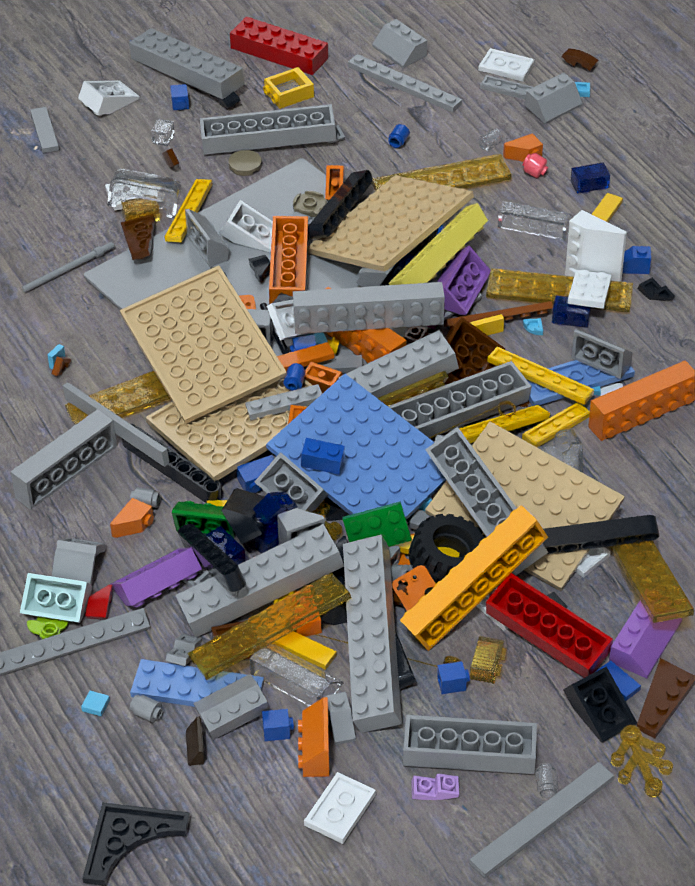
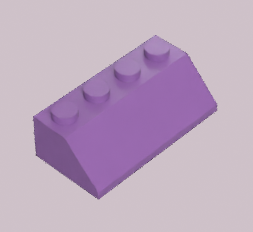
[437,245,491,315]
[110,547,202,608]
[609,590,682,679]

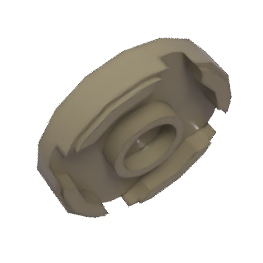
[228,150,262,176]
[293,191,327,217]

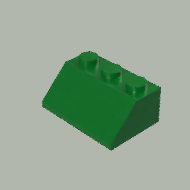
[172,501,235,538]

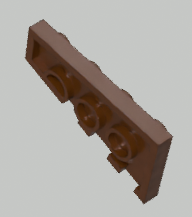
[120,214,155,260]
[636,658,695,739]

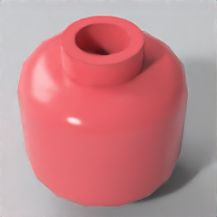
[522,153,549,178]

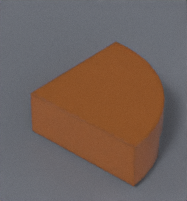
[51,357,71,376]

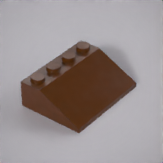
[432,317,505,387]

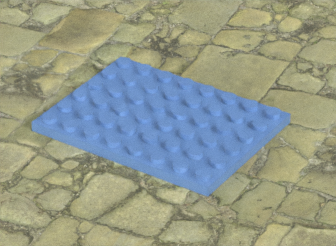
[266,374,446,520]

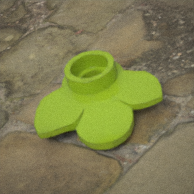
[27,616,68,639]

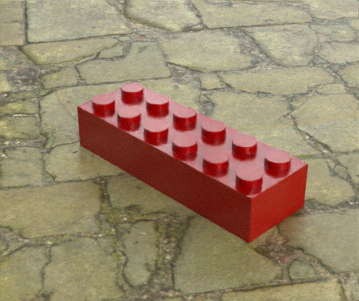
[230,17,328,75]
[486,573,613,678]

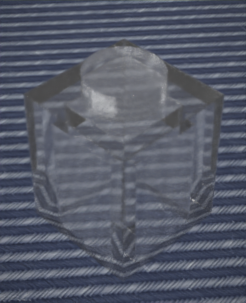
[151,119,175,146]

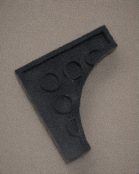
[82,802,190,886]

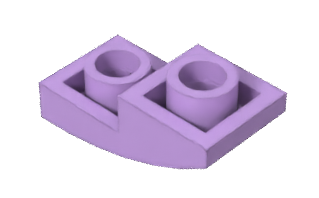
[411,774,459,800]

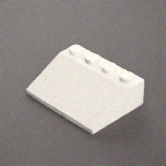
[565,210,627,288]

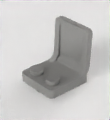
[51,538,106,585]

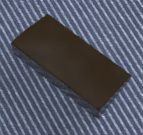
[186,716,205,766]

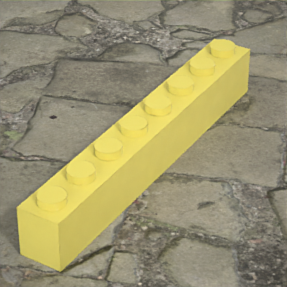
[389,203,488,285]

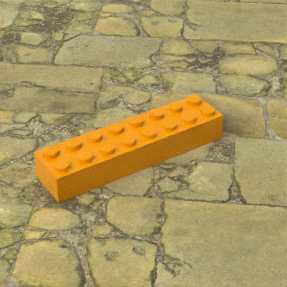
[400,505,548,651]

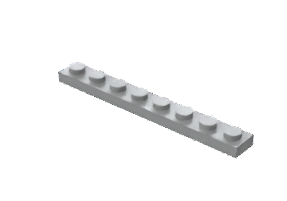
[348,54,462,113]
[0,608,150,676]

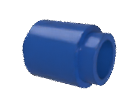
[388,124,410,148]
[283,363,305,391]

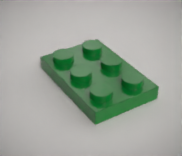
[342,501,412,547]

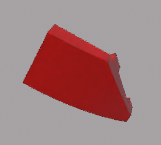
[85,584,113,620]

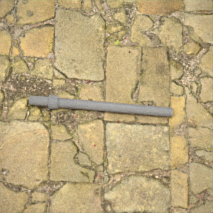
[22,242,115,293]

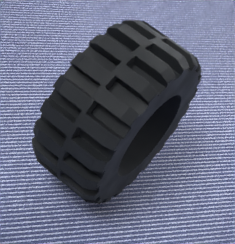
[408,514,486,584]

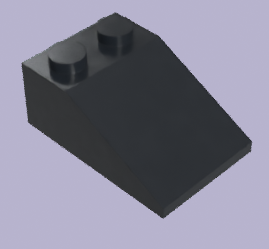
[563,666,637,743]

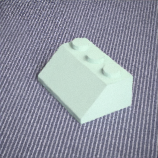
[20,573,93,623]

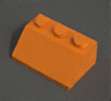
[298,697,329,777]

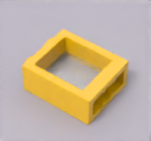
[263,67,314,109]

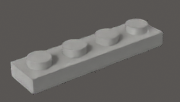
[245,384,322,421]

